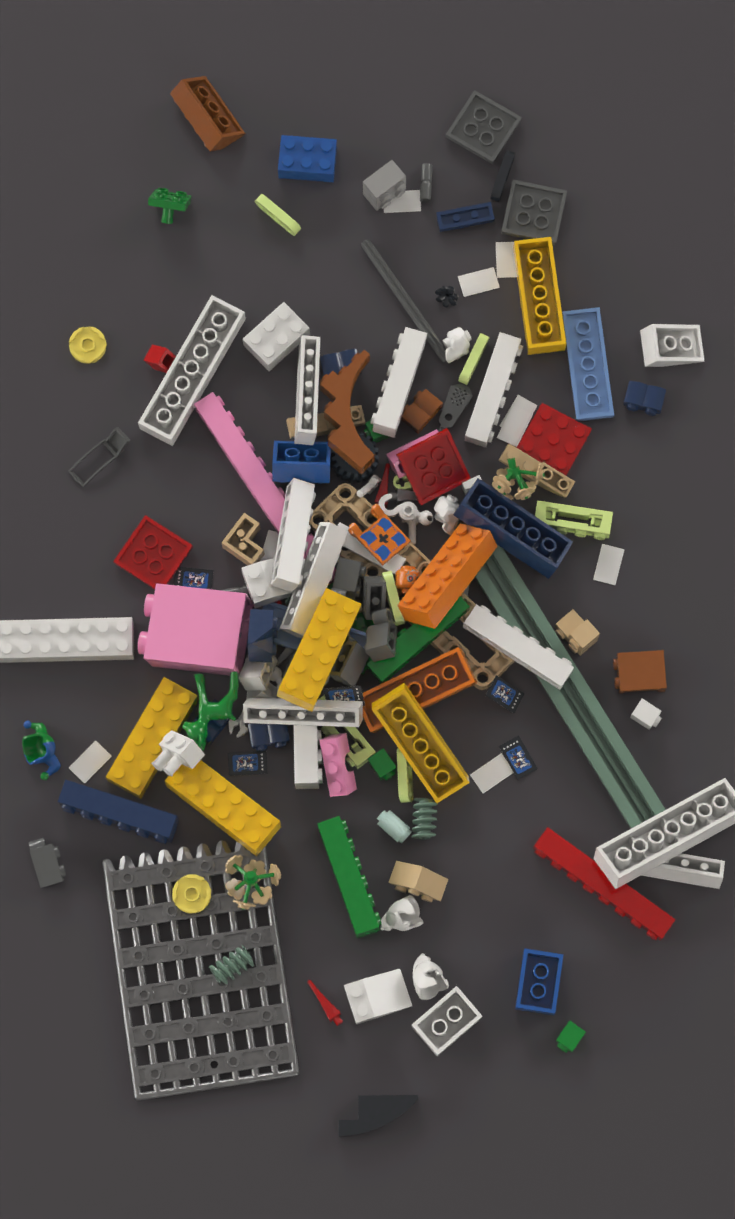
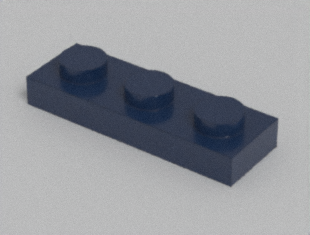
[436,202,495,232]

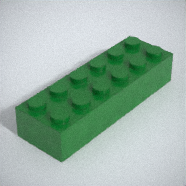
[317,816,382,939]

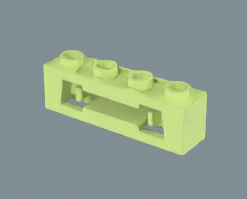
[535,500,613,540]
[318,695,376,769]

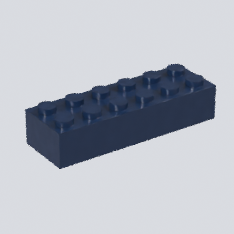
[453,478,573,579]
[58,779,179,844]

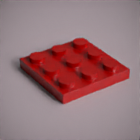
[517,403,592,476]
[396,428,471,505]
[113,515,193,589]

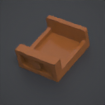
[613,650,667,694]

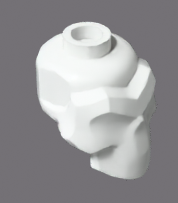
[442,327,472,363]
[434,495,460,536]

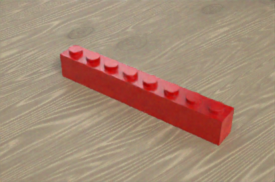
[533,827,676,941]

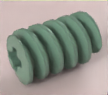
[411,798,438,840]
[209,945,254,985]

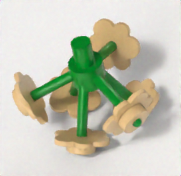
[492,458,545,500]
[225,855,281,910]

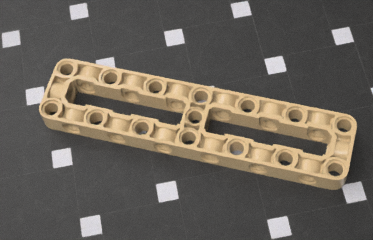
[309,483,515,690]

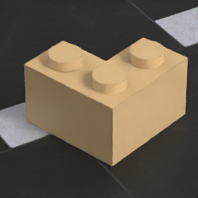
[222,513,265,566]
[555,609,600,656]
[388,861,448,902]

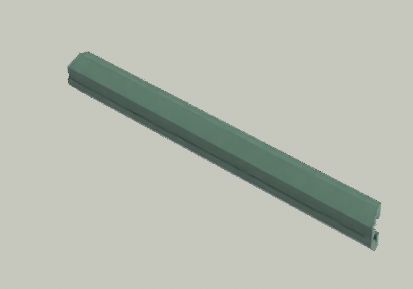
[475,545,666,829]

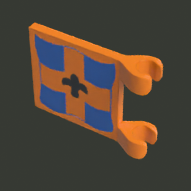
[348,504,411,566]

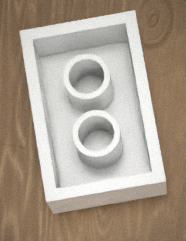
[243,302,310,371]
[294,725,323,789]
[411,986,483,1056]

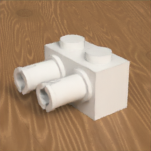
[152,730,205,777]

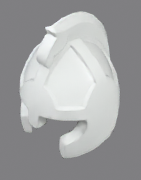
[380,895,424,931]
[412,953,449,1000]

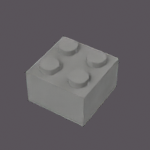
[363,160,406,211]

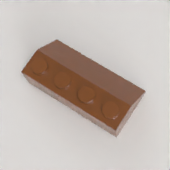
[170,76,246,151]

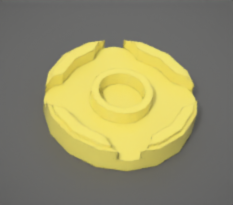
[69,326,107,364]
[172,874,211,914]

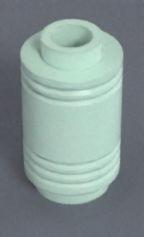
[377,810,411,844]

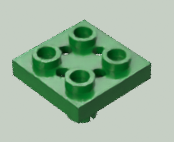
[148,188,191,224]

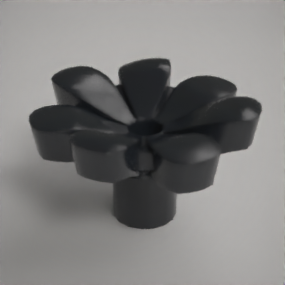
[435,286,459,307]

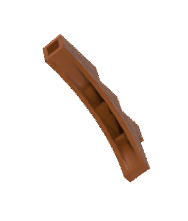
[320,350,375,475]

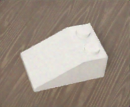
[640,324,704,367]
[242,558,294,608]
[344,969,412,1025]

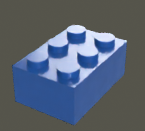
[278,135,337,182]
[272,441,331,484]
[515,948,564,1015]

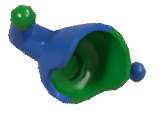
[22,721,61,780]

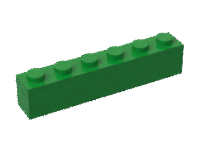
[367,596,470,684]

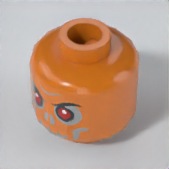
[395,566,420,595]

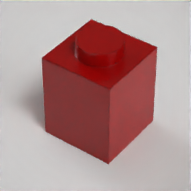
[143,344,176,373]

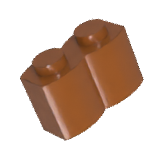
[401,389,443,434]

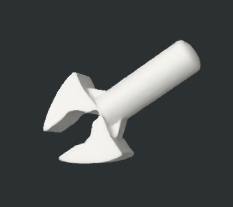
[357,475,381,498]
[402,518,419,545]
[229,711,249,738]

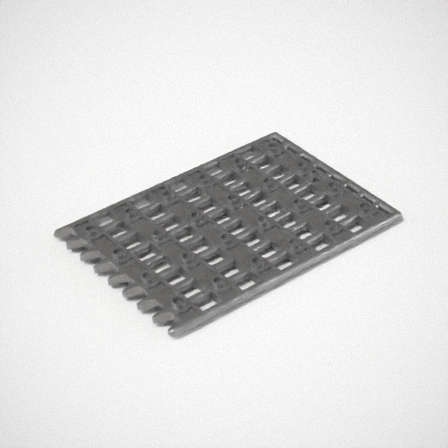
[102,840,299,1101]

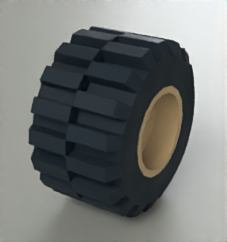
[331,432,379,483]

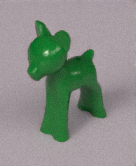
[182,672,239,751]

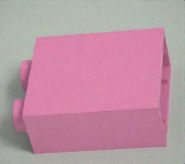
[138,583,253,676]

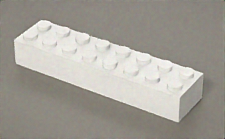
[138,295,246,446]
[0,617,134,663]
[594,778,735,889]

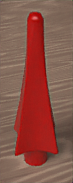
[374,463,390,508]
[307,980,343,1026]

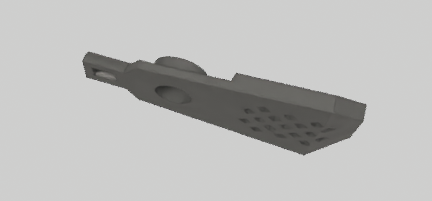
[438,383,473,432]

